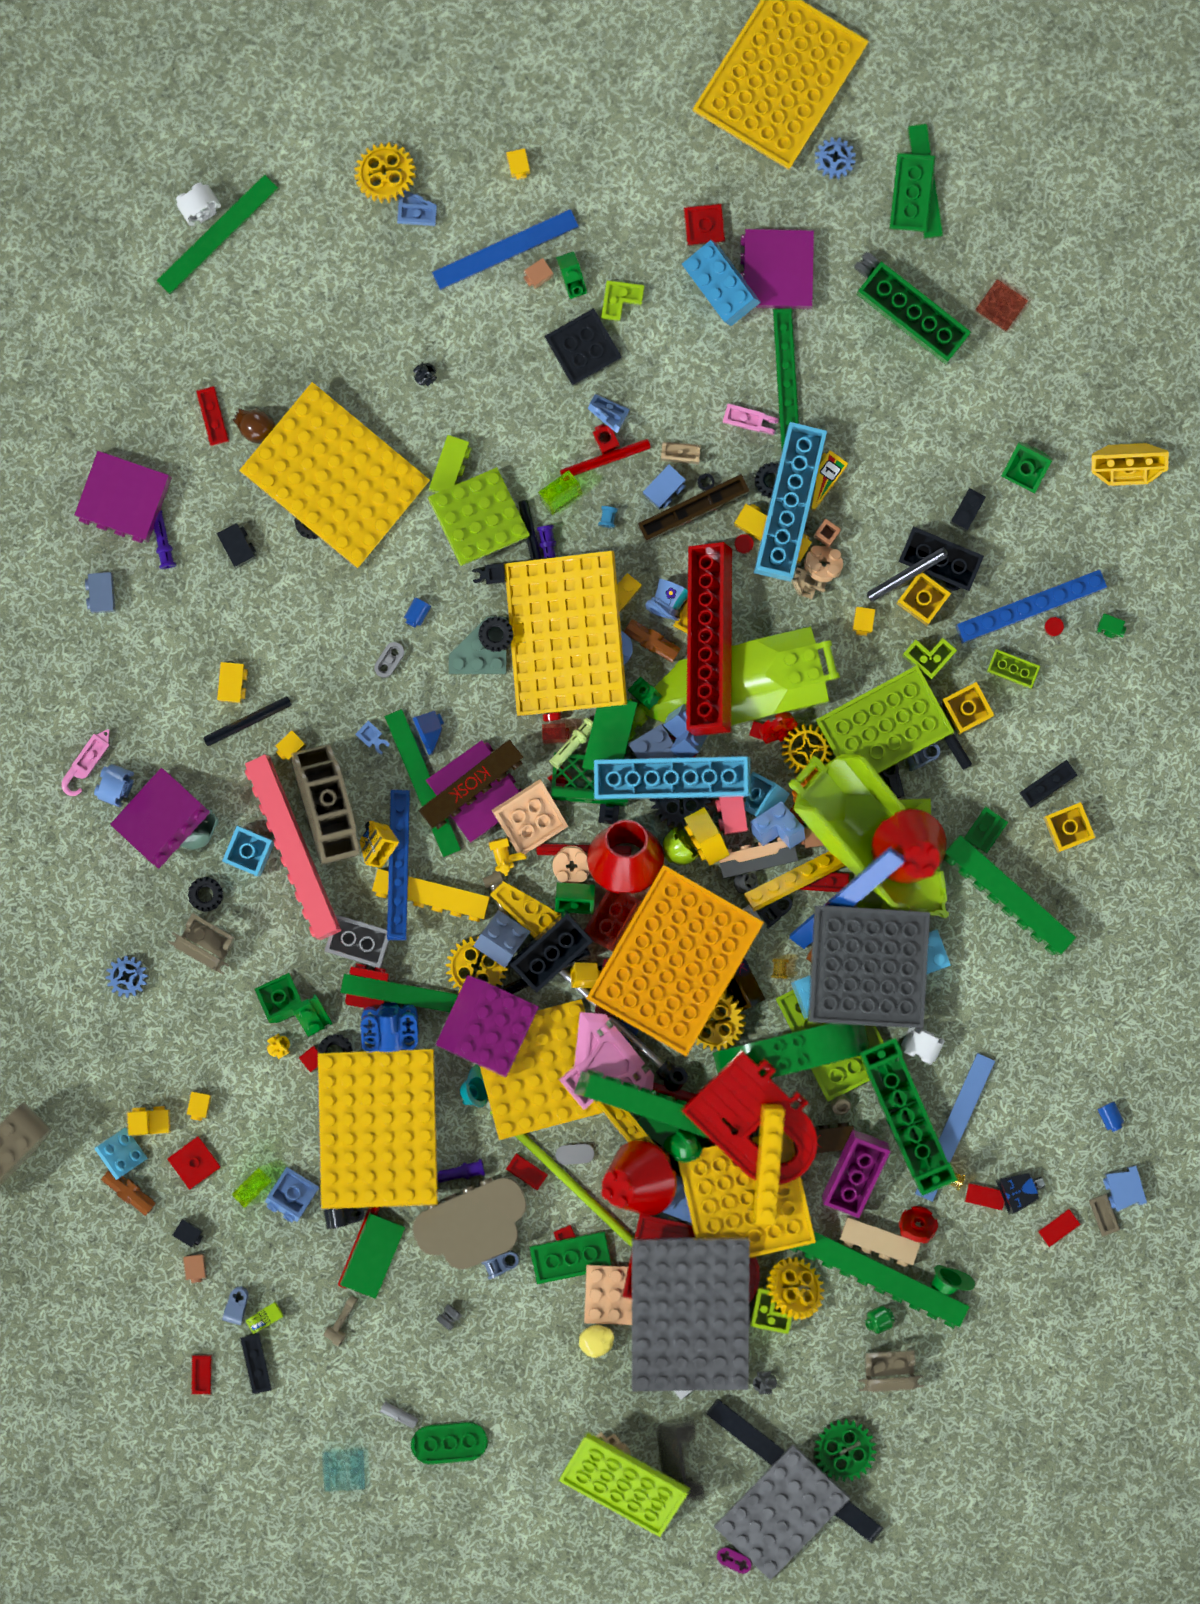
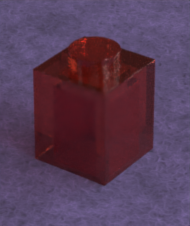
[542,723,570,745]

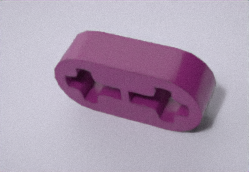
[717,1547,752,1574]

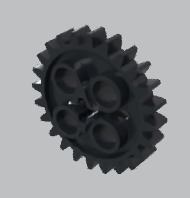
[650,798,711,828]

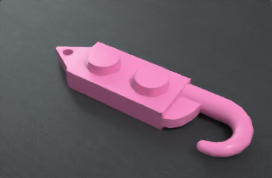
[61,729,110,796]

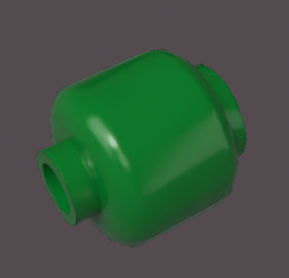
[865,1306,895,1334]

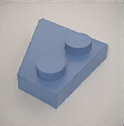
[397,190,437,226]
[588,394,630,433]

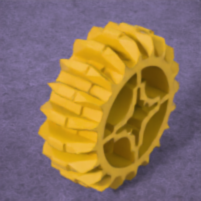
[781,724,833,774]

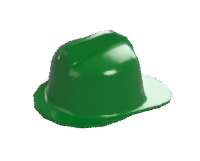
[664,1131,702,1162]
[931,1265,975,1295]

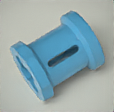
[598,506,618,528]

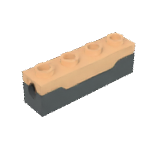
[719,837,798,879]

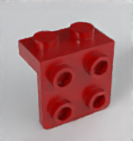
[345,964,390,1009]

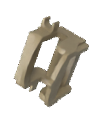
[168,913,235,974]
[858,1349,924,1392]

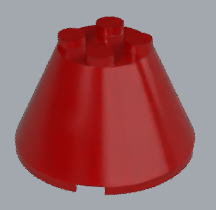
[871,809,947,884]
[601,1140,677,1216]

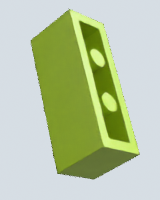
[429,435,472,493]

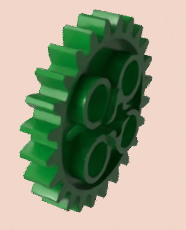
[814,1419,877,1482]

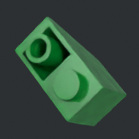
[556,251,588,299]

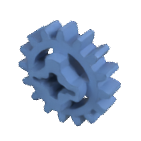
[815,137,856,179]
[106,956,148,998]

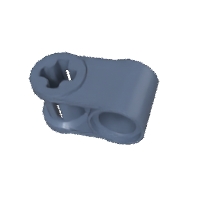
[906,743,940,772]
[482,1251,520,1280]
[222,1287,249,1326]

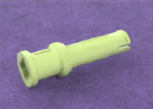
[549,718,593,769]

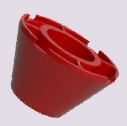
[587,820,664,894]

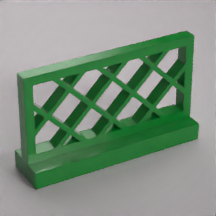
[550,752,628,807]

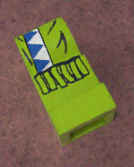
[245,1301,284,1334]

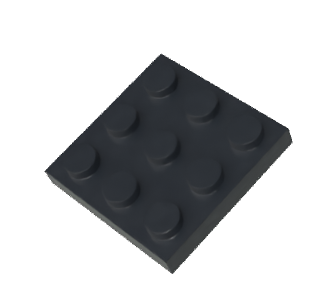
[544,308,622,387]

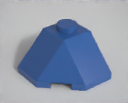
[413,711,444,756]

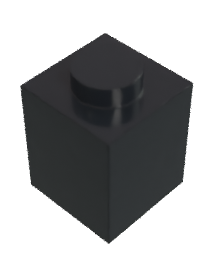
[172,1219,204,1248]

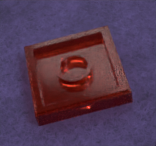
[975,279,1028,332]

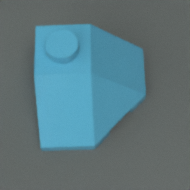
[744,772,790,817]

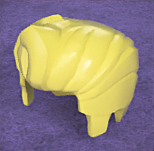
[579,1325,614,1358]

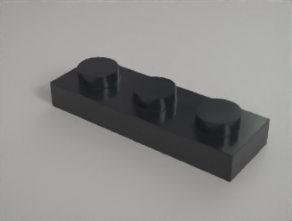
[1019,760,1077,808]
[240,1333,272,1395]

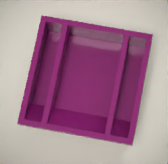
[435,975,538,1078]

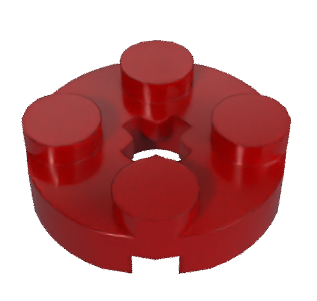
[759,712,798,744]
[899,1206,938,1243]

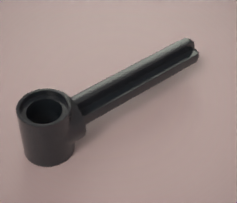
[938,702,972,770]

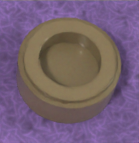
[831,1095,851,1115]

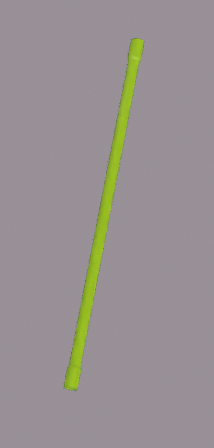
[490,1112,634,1248]

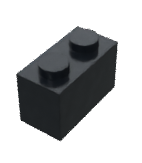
[949,488,986,533]
[216,523,257,569]

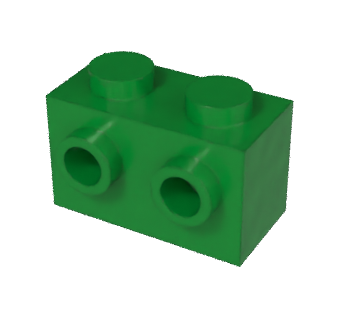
[555,882,595,914]

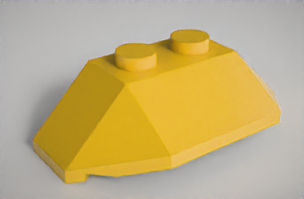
[1091,443,1169,486]

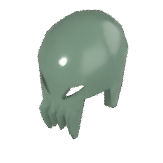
[180,809,219,850]

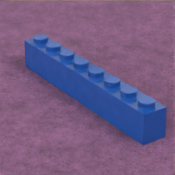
[955,570,1107,644]

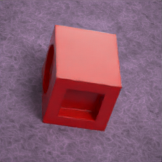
[592,423,619,455]

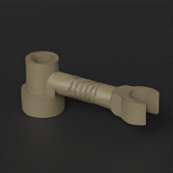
[482,871,511,918]
[323,1295,358,1347]

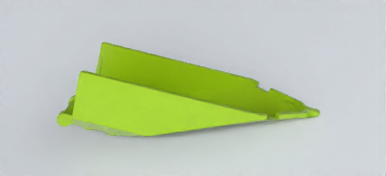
[636,626,840,727]
[789,754,949,918]

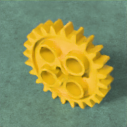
[354,142,416,203]
[445,936,508,993]
[696,991,746,1051]
[766,1257,825,1320]

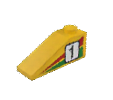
[811,450,849,511]

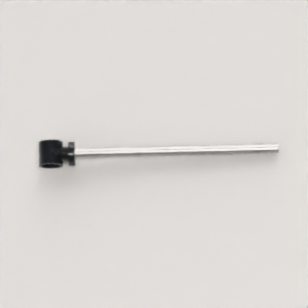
[559,969,688,1092]

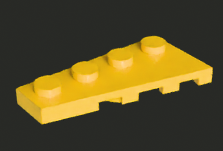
[490,880,560,938]

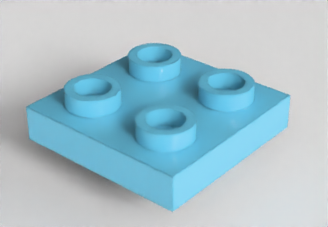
[94,1127,148,1180]

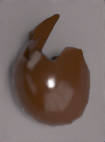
[232,408,275,444]

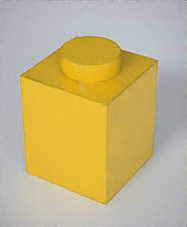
[506,148,530,180]
[852,607,875,636]
[275,730,306,761]
[570,963,601,988]
[187,1091,212,1121]

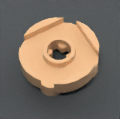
[804,545,843,582]
[553,846,590,884]

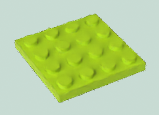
[428,467,530,567]

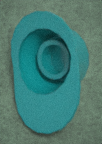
[460,1065,488,1107]

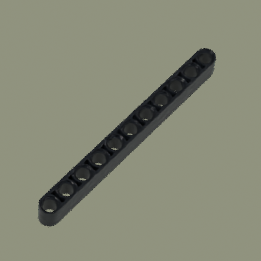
[705,1398,884,1544]

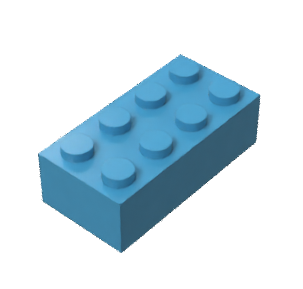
[682,240,761,326]

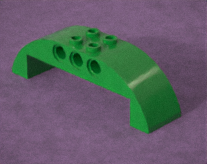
[713,1023,870,1078]
[860,1038,958,1196]

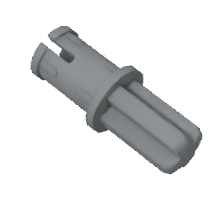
[380,1401,418,1428]

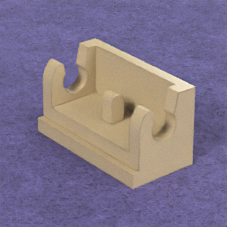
[661,442,701,465]

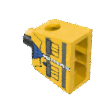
[360,821,399,868]

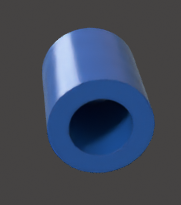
[404,597,431,628]
[1097,1101,1124,1132]

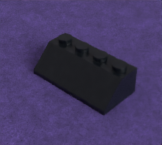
[898,526,984,591]
[509,910,593,993]

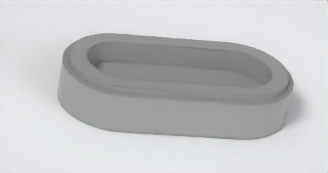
[556,1144,594,1165]

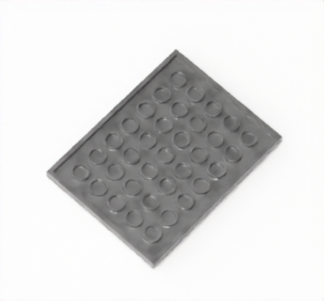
[632,1237,749,1391]

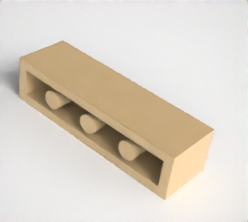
[839,1217,921,1267]

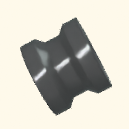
[734,872,758,894]

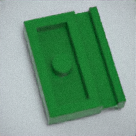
[964,806,1008,854]
[291,994,333,1037]

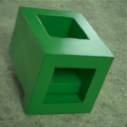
[1095,613,1127,639]
[628,676,662,710]

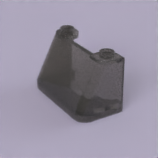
[656,1418,705,1501]

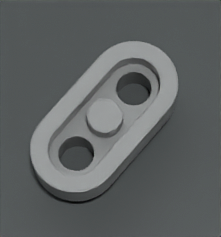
[374,642,404,678]

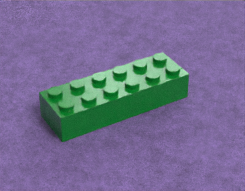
[856,261,971,365]

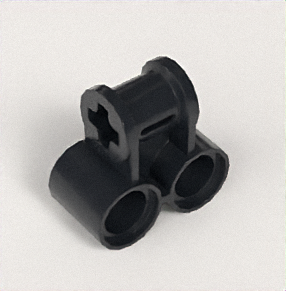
[323,1208,365,1229]

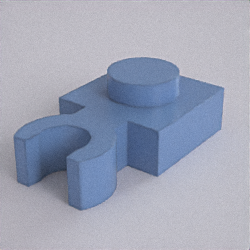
[355,721,390,755]

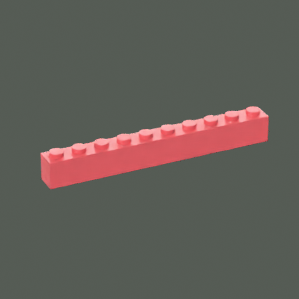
[245,754,342,940]

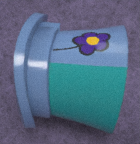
[645,579,688,621]

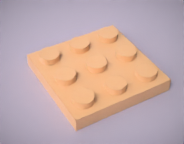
[492,779,568,854]
[584,1265,632,1325]

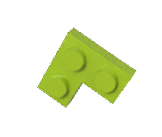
[601,280,644,321]

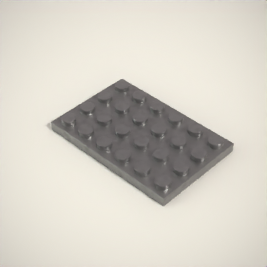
[714,1444,850,1580]

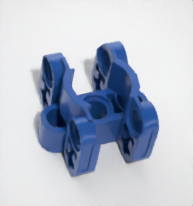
[361,1002,419,1052]

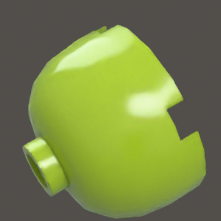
[663,827,699,865]

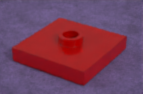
[684,204,725,246]
[167,1136,221,1190]

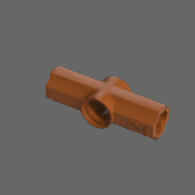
[624,619,681,663]
[101,1170,156,1216]

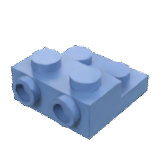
[265,1167,319,1222]

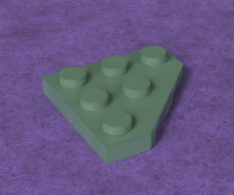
[449,617,506,674]

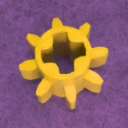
[267,1033,290,1059]

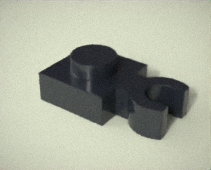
[472,563,506,585]

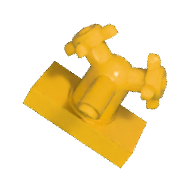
[489,837,527,876]

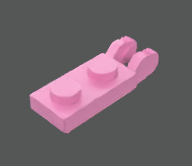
[723,404,779,435]

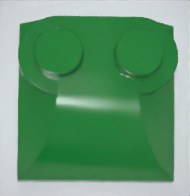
[1001,442,1053,494]
[254,973,302,1023]

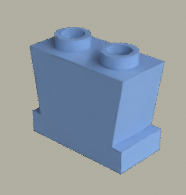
[1103,1165,1147,1212]

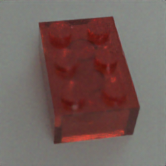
[585,890,642,952]

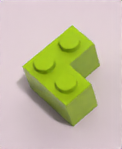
[902,638,957,681]
[750,1287,792,1334]

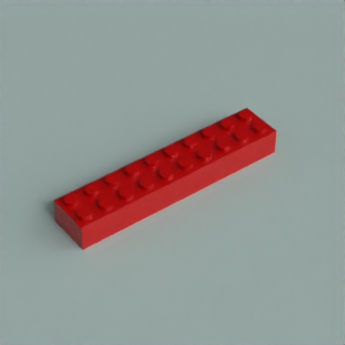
[686,542,732,736]

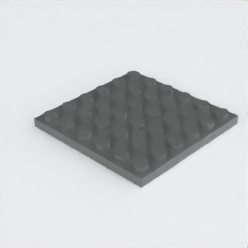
[808,905,930,1028]

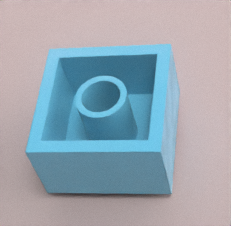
[222,826,274,876]

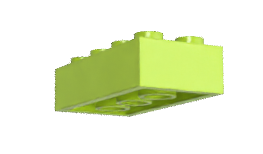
[986,649,1040,689]

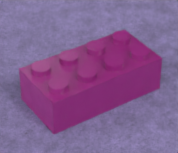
[822,1129,891,1218]

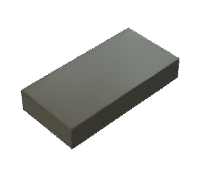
[1088,1194,1120,1237]

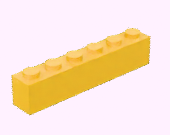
[372,869,490,922]
[753,1104,784,1225]

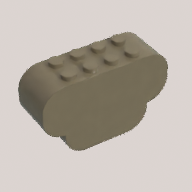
[291,744,360,865]
[0,1102,52,1186]
[413,1177,526,1269]

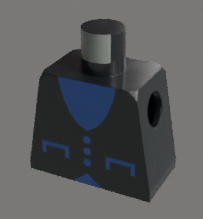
[995,1173,1045,1214]

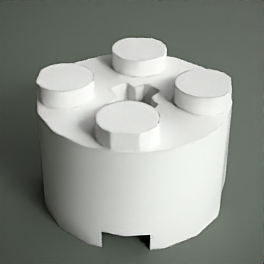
[176,182,221,226]
[901,1028,945,1065]

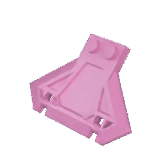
[559,1012,654,1109]

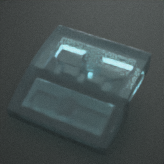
[322,1450,365,1492]

